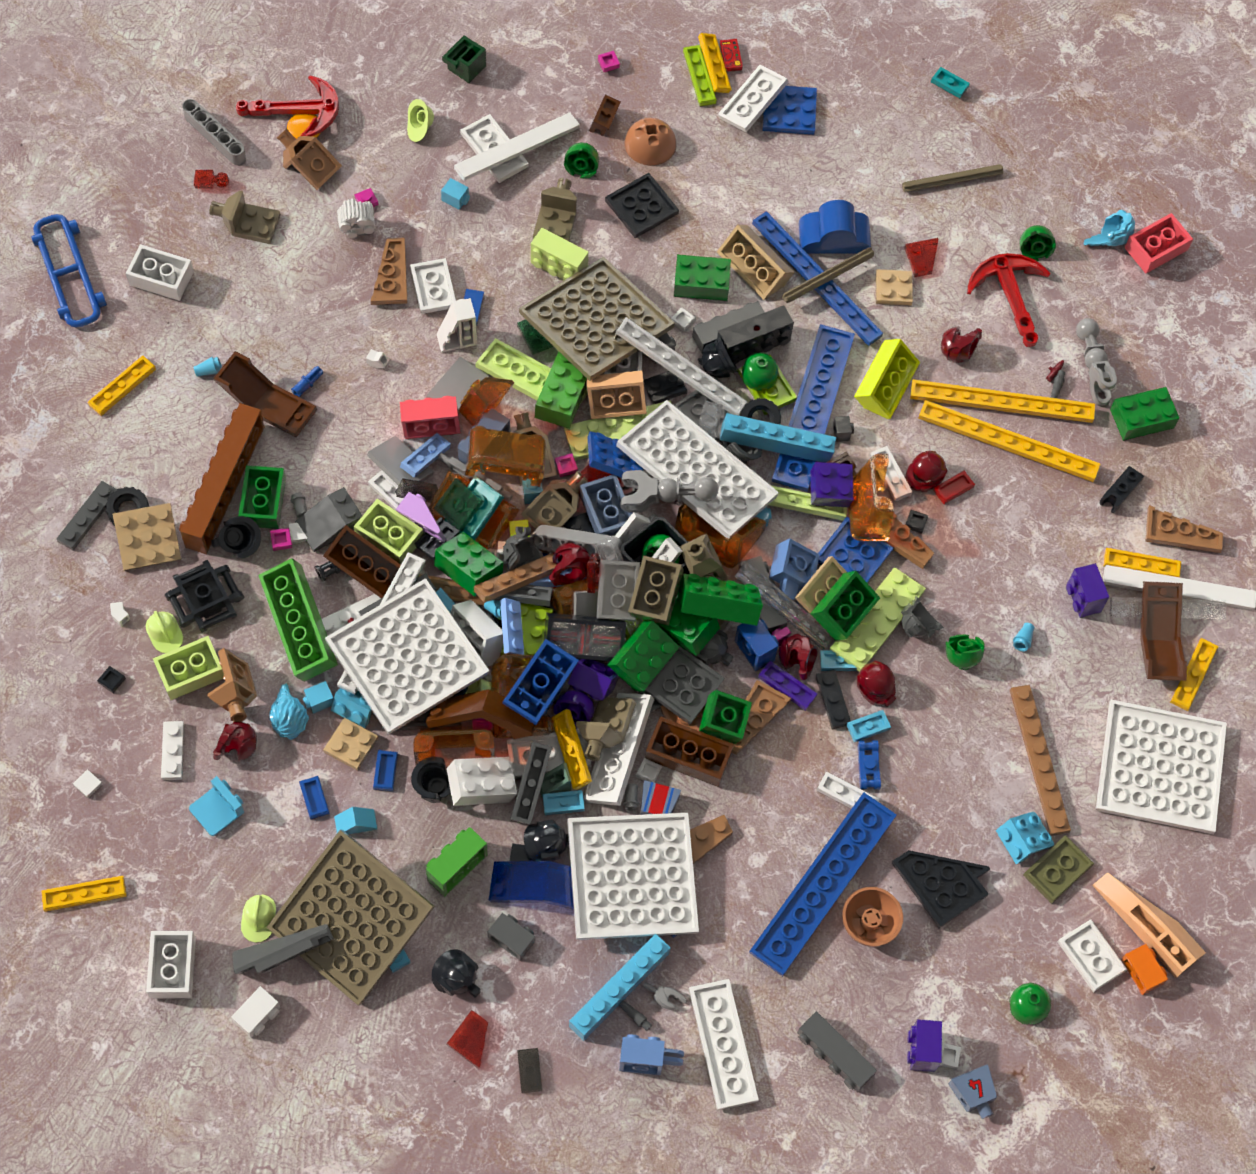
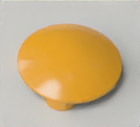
[287,114,321,139]

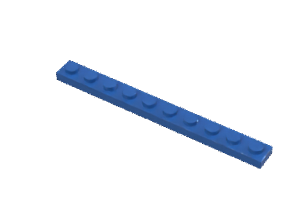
[752,211,883,346]

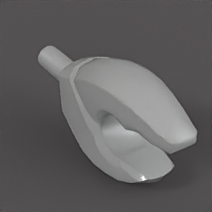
[643,982,687,1010]

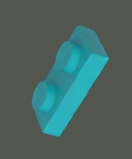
[931,67,970,99]

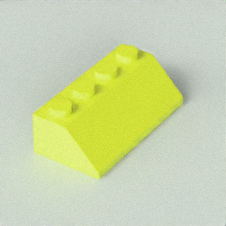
[854,339,920,419]

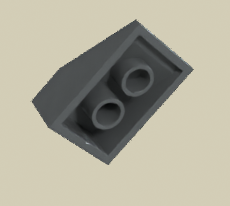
[295,487,362,552]

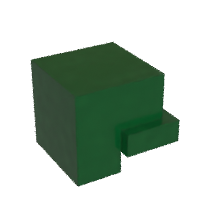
[442,35,486,83]

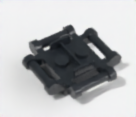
[165,559,245,633]

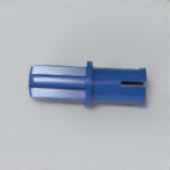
[291,366,323,397]

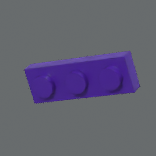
[758,661,817,711]

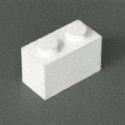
[231,986,280,1038]

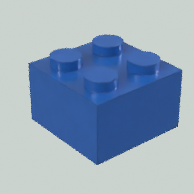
[735,618,779,672]

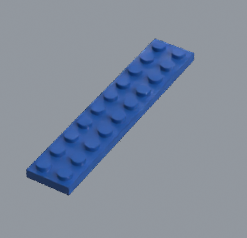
[772,324,855,492]
[749,792,897,977]

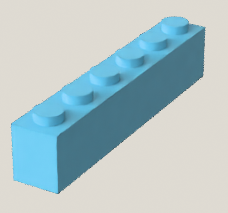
[720,413,836,463]
[569,934,670,1041]

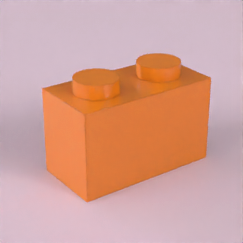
[1121,944,1168,995]

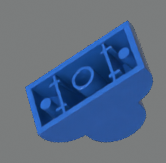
[798,200,871,254]
[502,639,579,725]

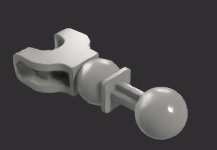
[1076,318,1117,406]
[621,470,719,512]

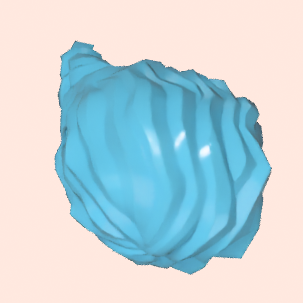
[1084,210,1135,247]
[269,684,309,740]

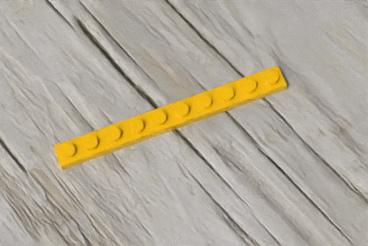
[910,379,1095,423]
[918,400,1100,482]

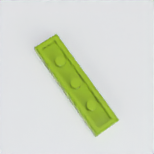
[683,45,717,107]

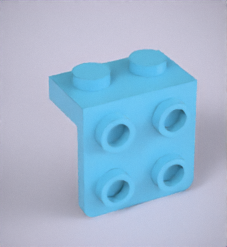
[331,688,372,728]
[189,776,244,836]
[995,812,1054,864]

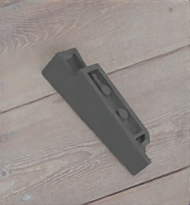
[232,924,334,974]

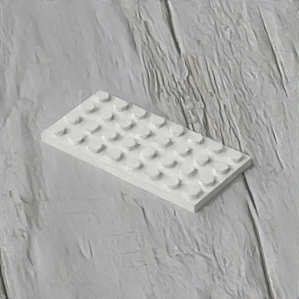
[616,400,779,540]

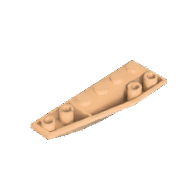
[1092,873,1206,978]

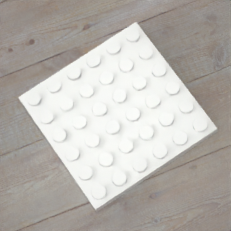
[325,578,490,735]
[1095,700,1227,834]
[567,813,699,940]

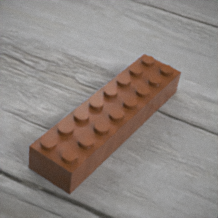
[179,403,265,555]

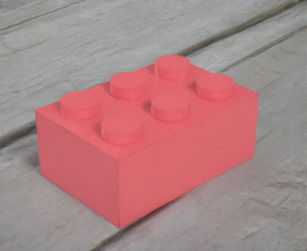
[1125,213,1193,274]
[400,396,461,439]

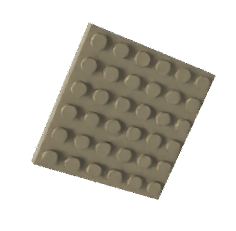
[519,257,675,381]
[266,830,435,1006]

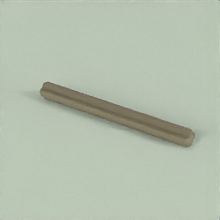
[902,164,1003,192]
[783,247,875,303]

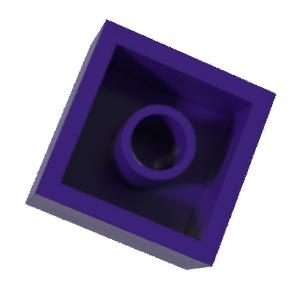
[810,462,853,508]
[1066,563,1109,618]
[568,659,619,701]
[907,1019,942,1072]

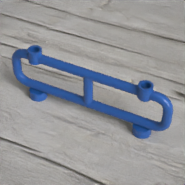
[31,214,107,328]

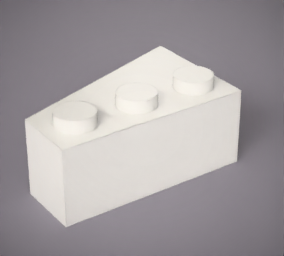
[437,298,477,353]
[451,600,503,667]

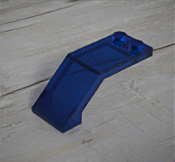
[488,861,574,910]

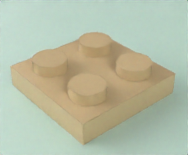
[875,269,913,306]
[323,718,379,771]

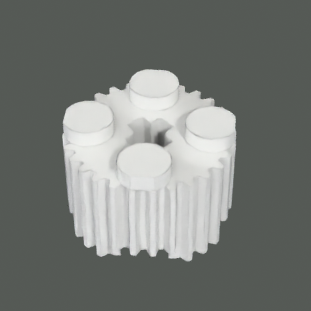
[337,198,375,238]

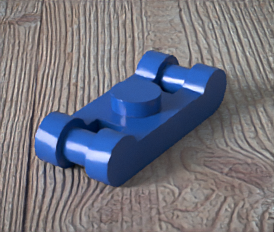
[858,740,881,790]

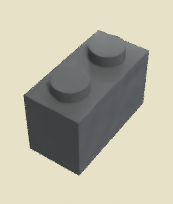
[487,912,535,961]

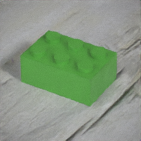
[426,827,488,897]

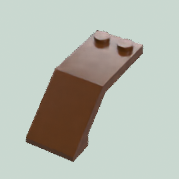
[213,351,317,437]
[1140,581,1187,681]
[426,689,535,739]

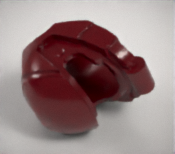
[941,326,982,363]
[905,451,948,492]
[549,543,590,586]
[779,633,818,680]
[857,661,896,707]
[213,722,257,761]

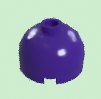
[554,690,594,729]

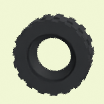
[740,398,781,425]
[106,487,149,526]

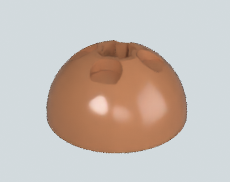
[625,117,676,166]
[842,887,903,947]

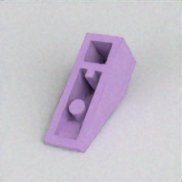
[395,492,446,542]

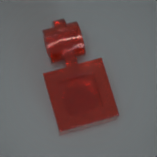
[194,170,229,189]

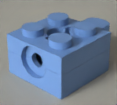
[769,538,820,602]
[619,1034,684,1075]

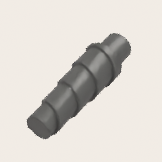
[1050,370,1065,398]
[619,1000,652,1031]

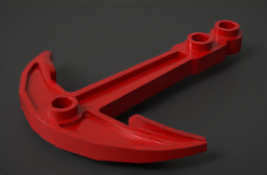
[236,75,339,136]
[967,253,1051,347]

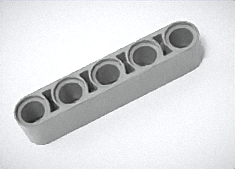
[182,99,246,165]
[530,525,622,560]

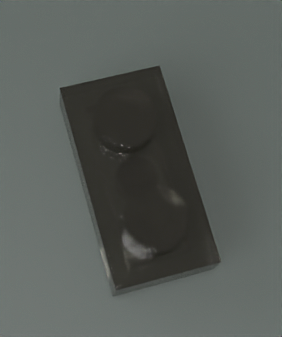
[395,478,438,503]
[517,1048,542,1093]

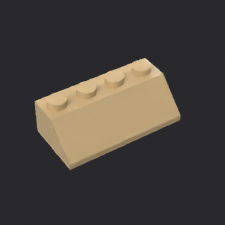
[717,225,795,300]

